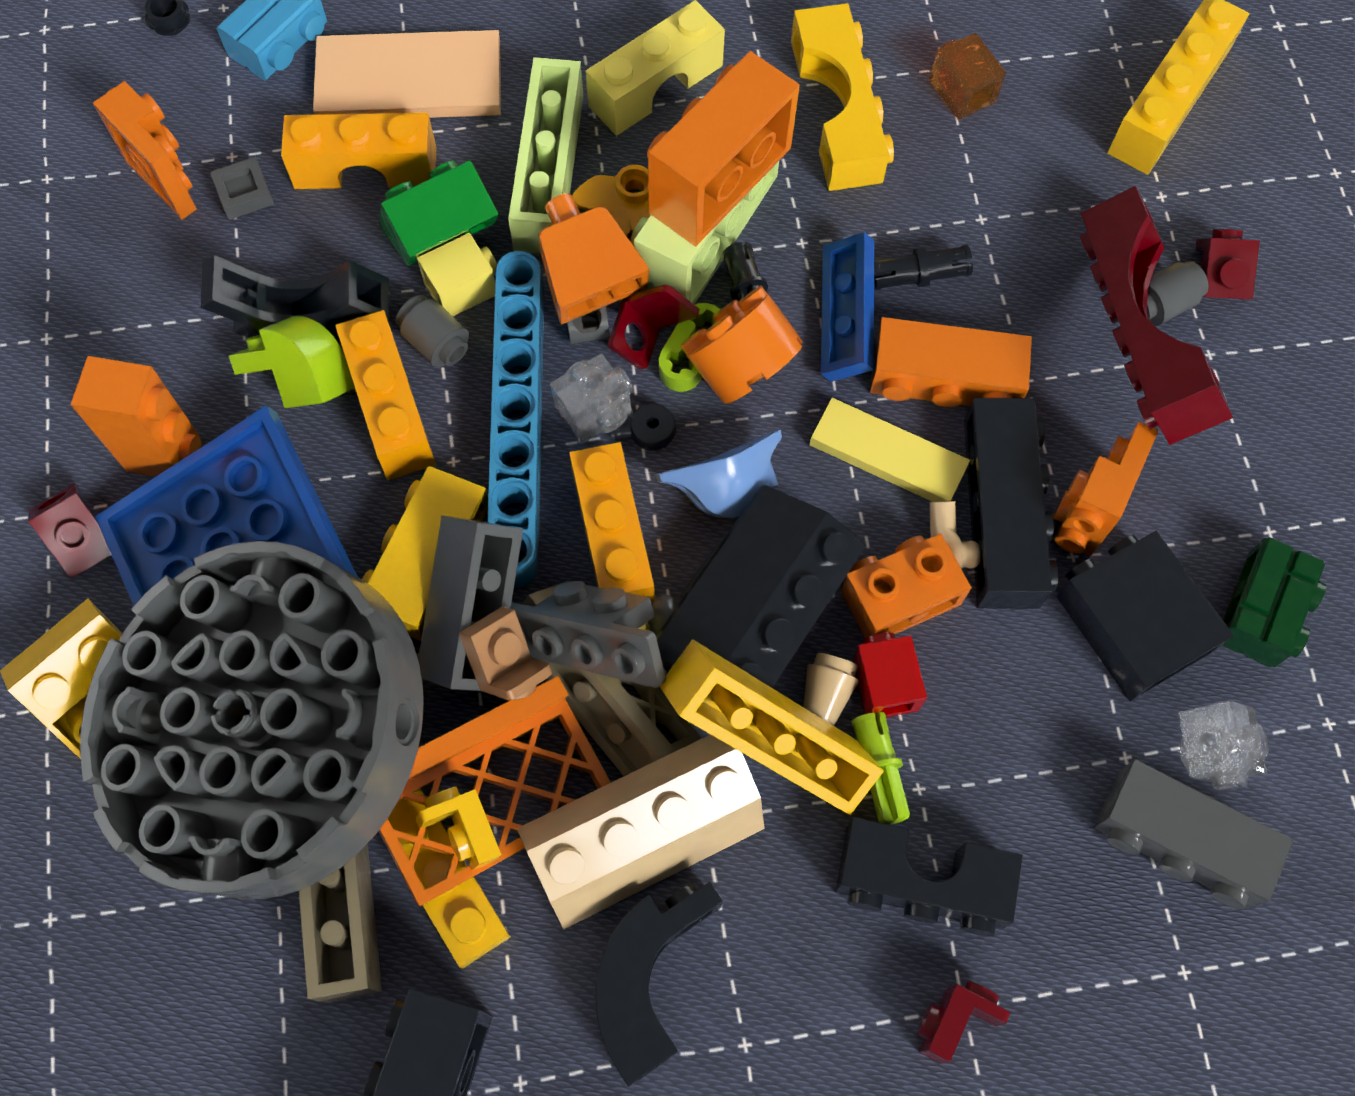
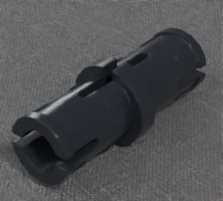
[874,244,973,291]

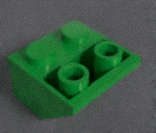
[379,160,499,266]

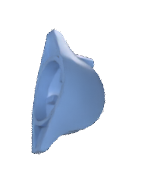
[654,430,782,518]

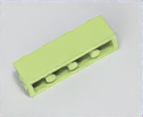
[508,57,583,254]

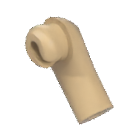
[929,501,980,569]

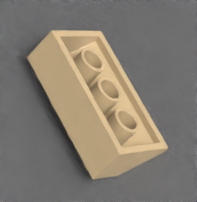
[517,734,765,930]

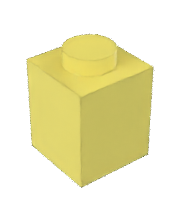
[417,232,497,316]

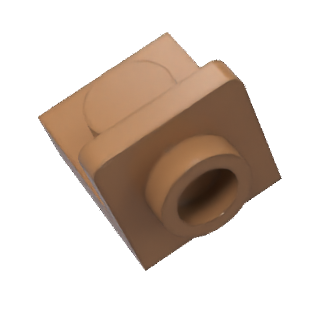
[459,607,553,701]

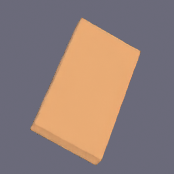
[313,30,501,118]

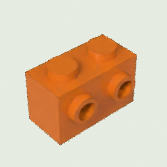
[841,533,972,639]

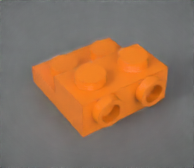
[93,81,197,220]
[1053,422,1159,557]

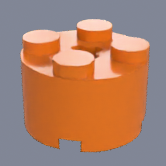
[681,286,803,404]

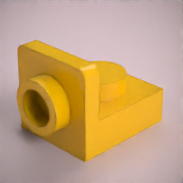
[415,787,501,871]

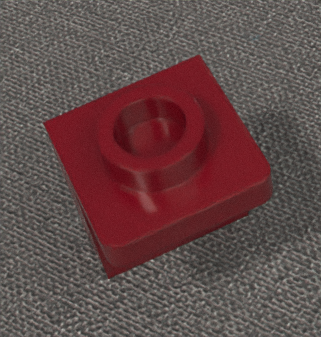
[1195,229,1260,300]
[917,981,1011,1064]

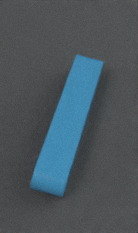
[488,251,544,588]

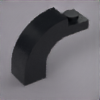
[200,255,389,342]
[596,882,723,1087]

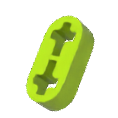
[659,303,721,392]

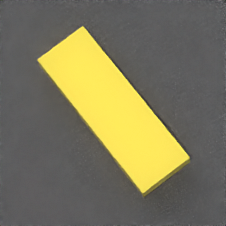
[809,398,970,502]

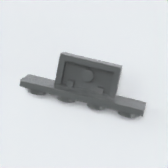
[510,581,666,688]

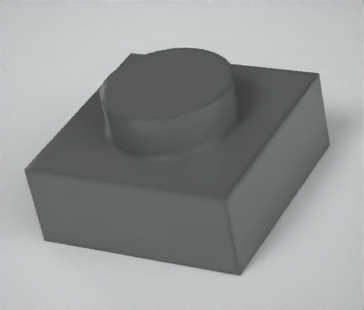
[210,156,275,220]

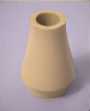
[803,653,859,726]

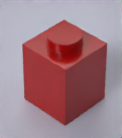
[852,632,927,718]

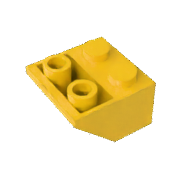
[0,598,123,759]

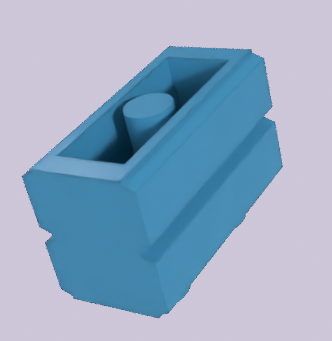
[216,0,327,81]

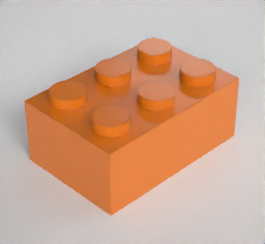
[647,51,800,247]

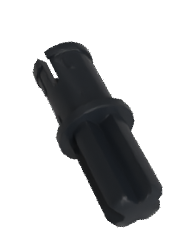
[722,242,768,302]

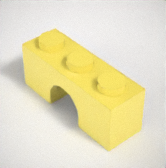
[586,0,725,136]

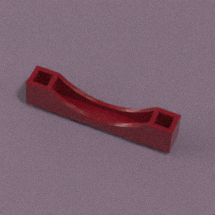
[1079,185,1233,445]

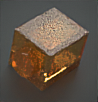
[929,33,1006,120]

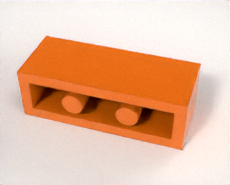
[870,317,1032,407]
[70,356,201,477]

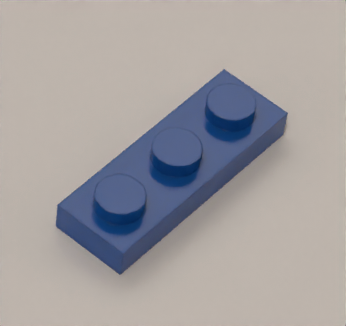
[821,231,874,382]

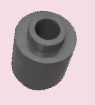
[1147,261,1208,326]
[396,295,469,367]

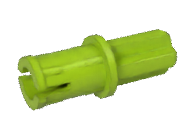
[851,712,910,825]

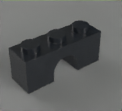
[835,817,1023,936]

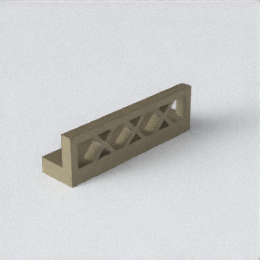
[522,580,702,776]

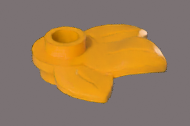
[572,165,651,237]

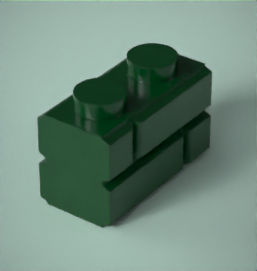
[1222,537,1327,667]

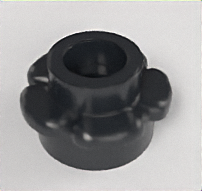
[145,0,191,36]

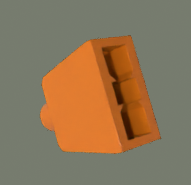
[538,194,649,325]

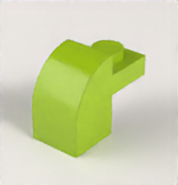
[229,316,354,408]

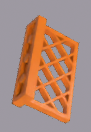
[379,676,611,908]

